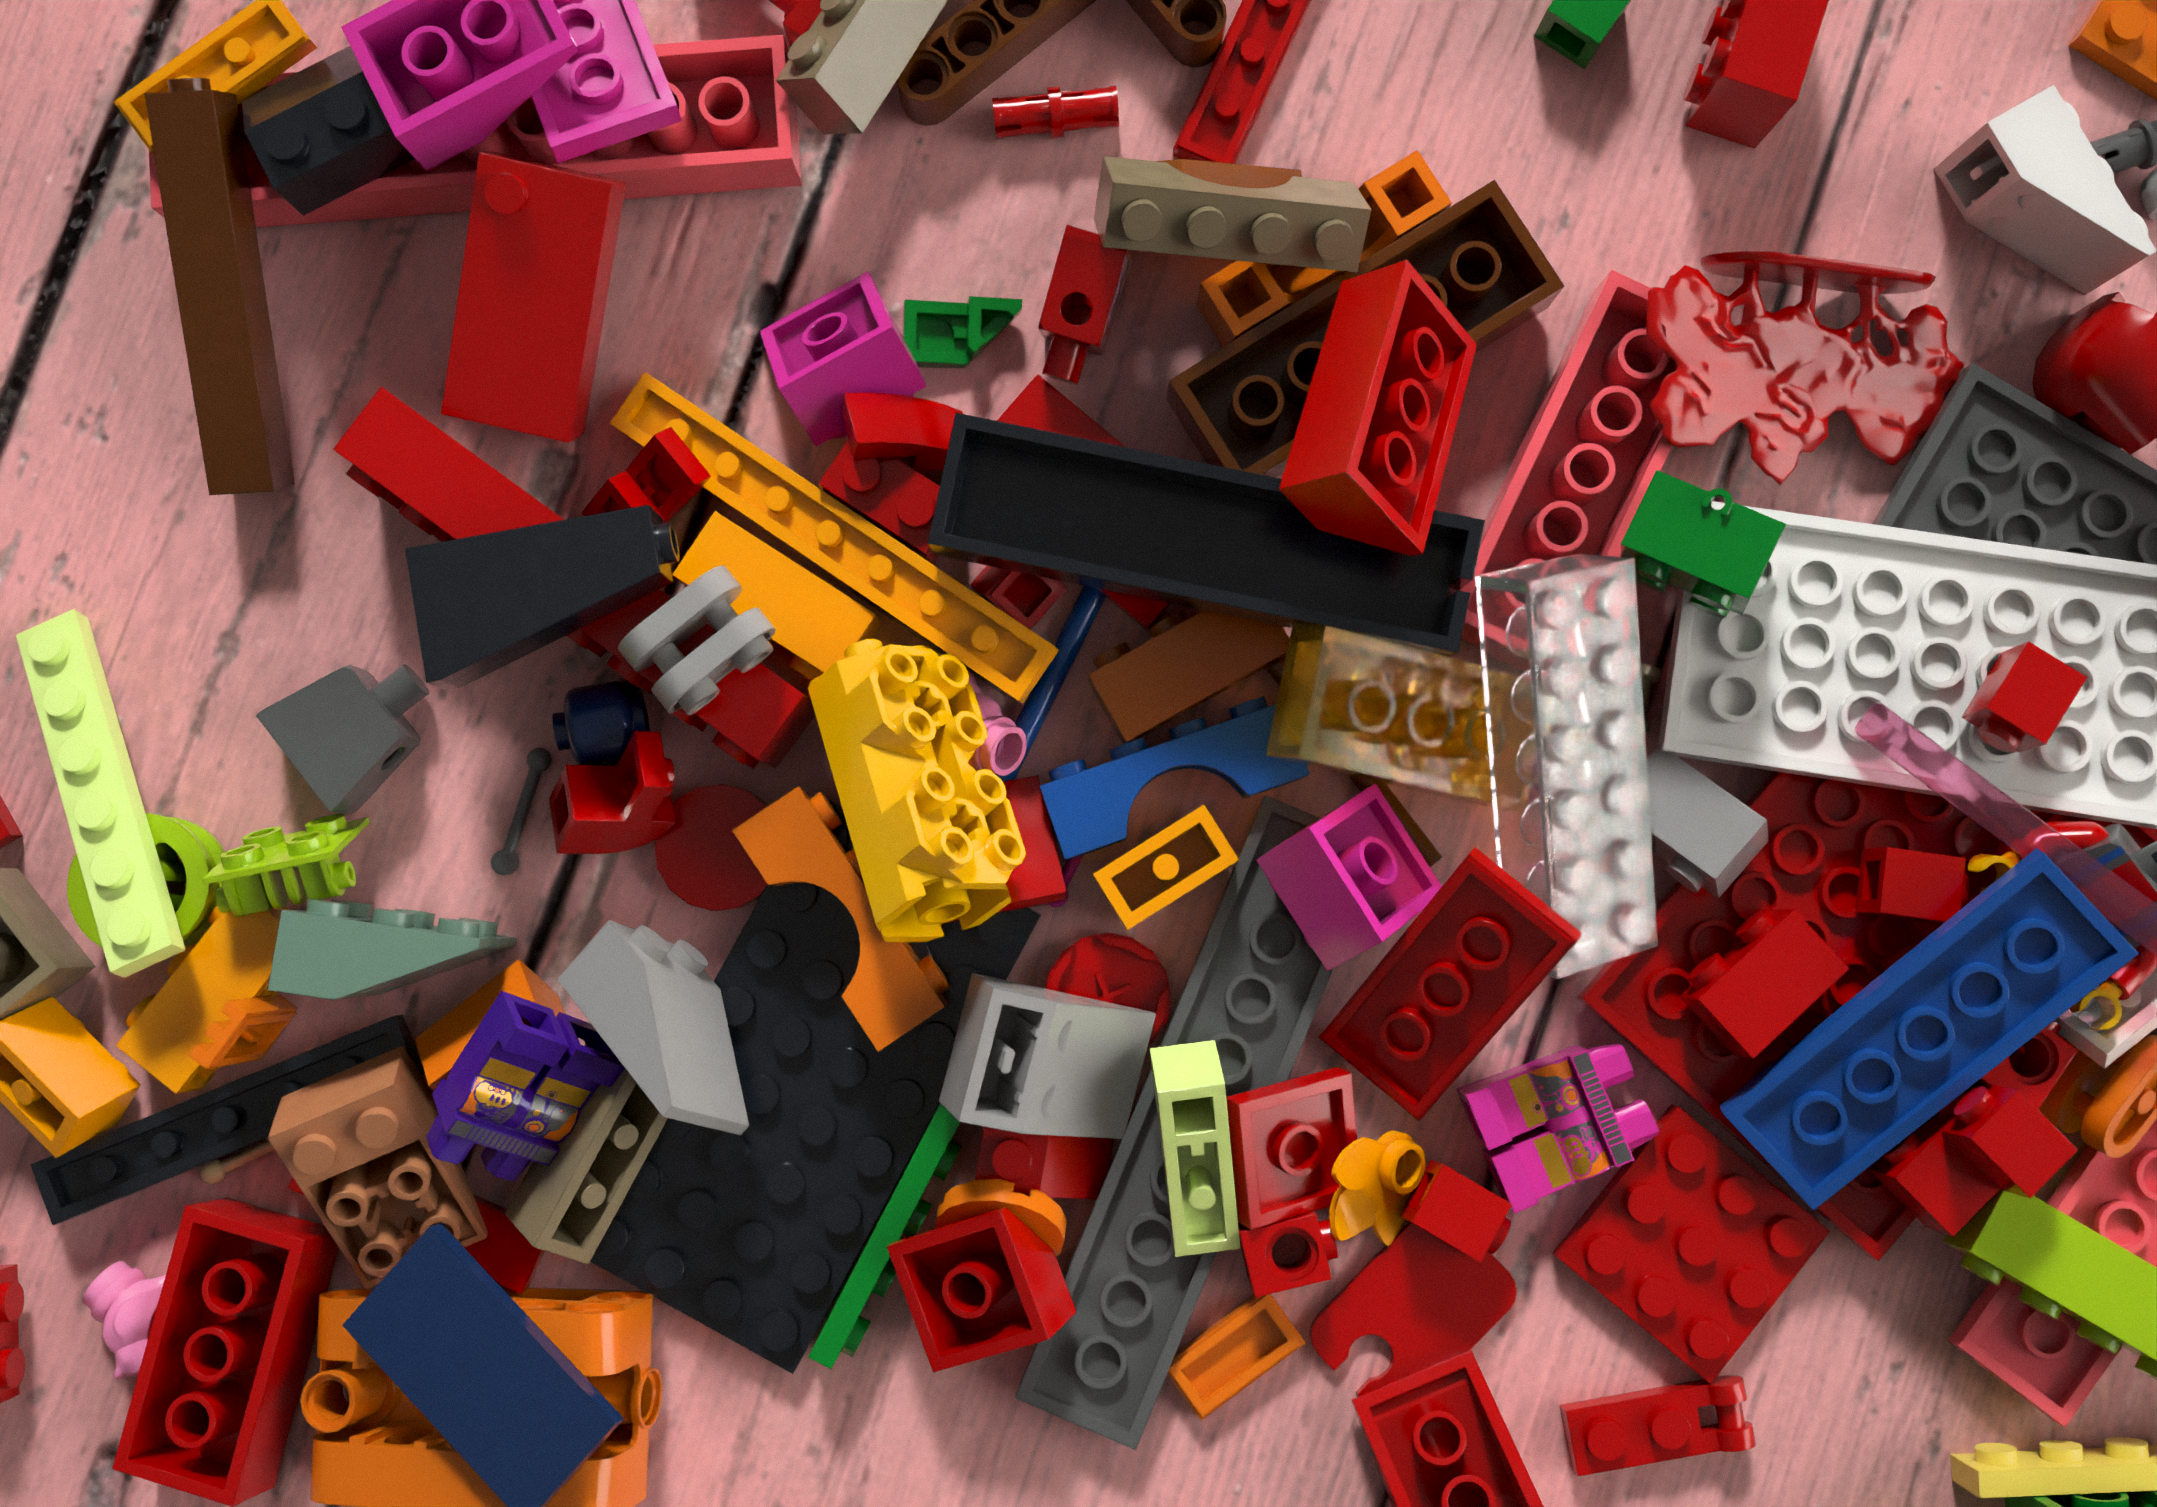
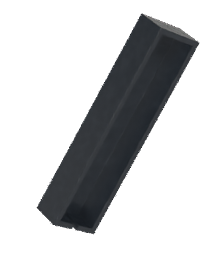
[928,413,1485,660]

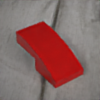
[841,392,963,472]
[581,427,711,523]

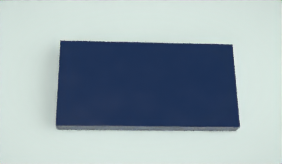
[342,1223,624,1507]

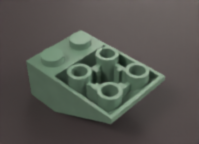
[268,899,517,1000]

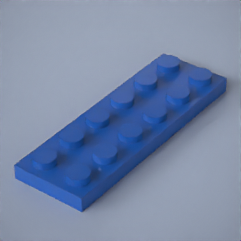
[1720,848,2139,1210]

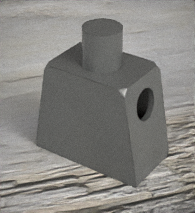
[256,664,429,815]

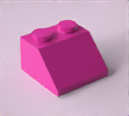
[760,271,927,447]
[1256,783,1442,971]

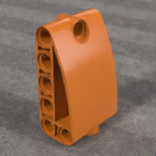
[300,1287,663,1507]

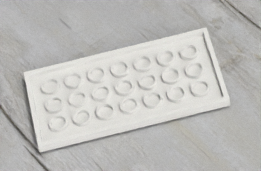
[1658,501,2157,829]

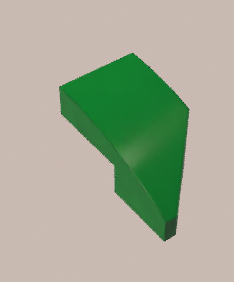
[903,296,1022,368]

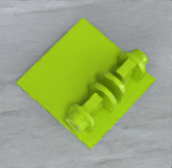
[200,813,370,917]

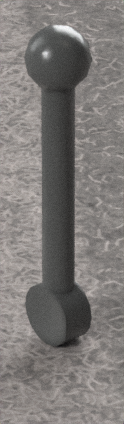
[491,747,552,875]

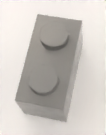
[1610,745,1769,898]

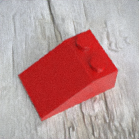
[1352,1350,1544,1507]

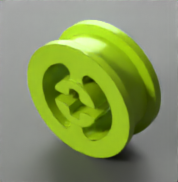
[67,813,226,955]

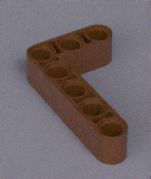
[896,0,1227,126]

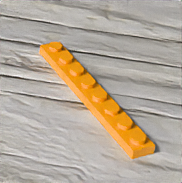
[609,372,1059,704]

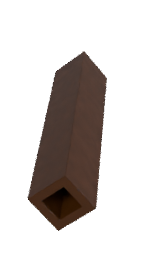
[144,78,295,495]

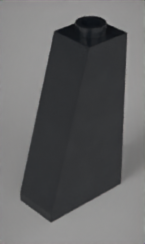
[405,505,680,690]

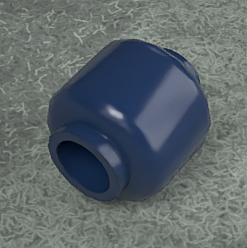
[552,681,650,766]

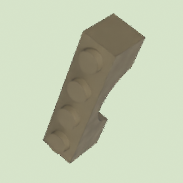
[1094,156,1372,272]

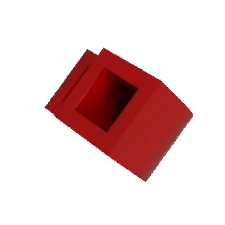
[549,731,676,854]

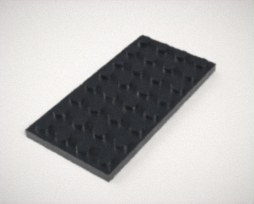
[590,799,1041,1374]

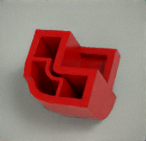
[2032,292,2157,455]

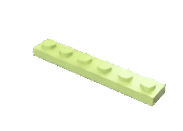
[16,609,186,978]

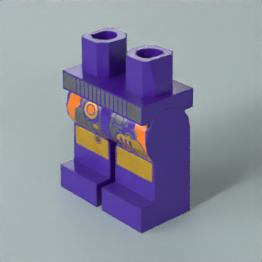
[426,991,625,1182]

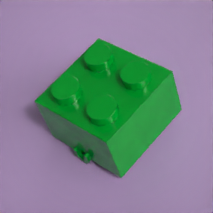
[1620,470,1786,618]

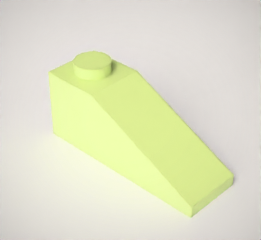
[1150,1040,1240,1257]

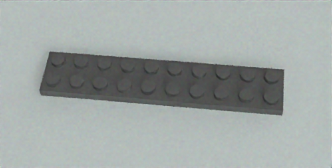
[1015,795,1333,1450]

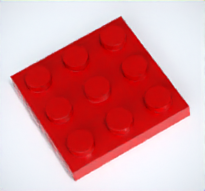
[1552,1104,1831,1384]

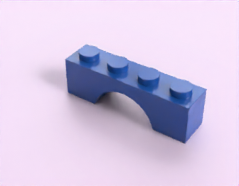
[1040,696,1310,861]

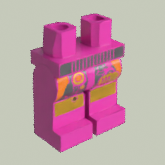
[1456,1043,1659,1214]

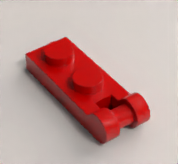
[1560,1375,1756,1477]

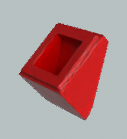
[971,566,1068,630]

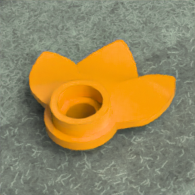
[1329,1130,1426,1246]

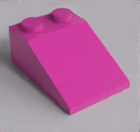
[341,0,578,171]

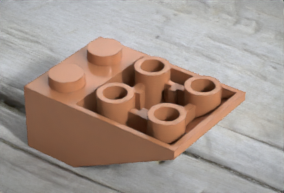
[268,1046,488,1289]

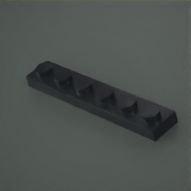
[30,1014,425,1225]

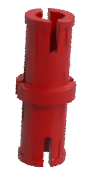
[992,86,1119,139]

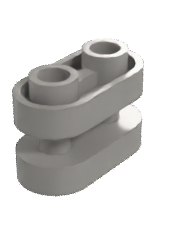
[618,565,776,715]

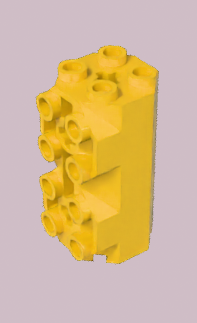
[808,639,1026,942]

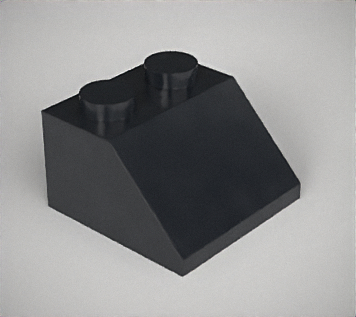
[242,46,415,216]

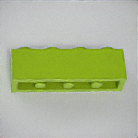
[1943,1190,2157,1380]

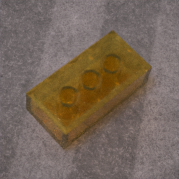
[1266,626,1557,812]

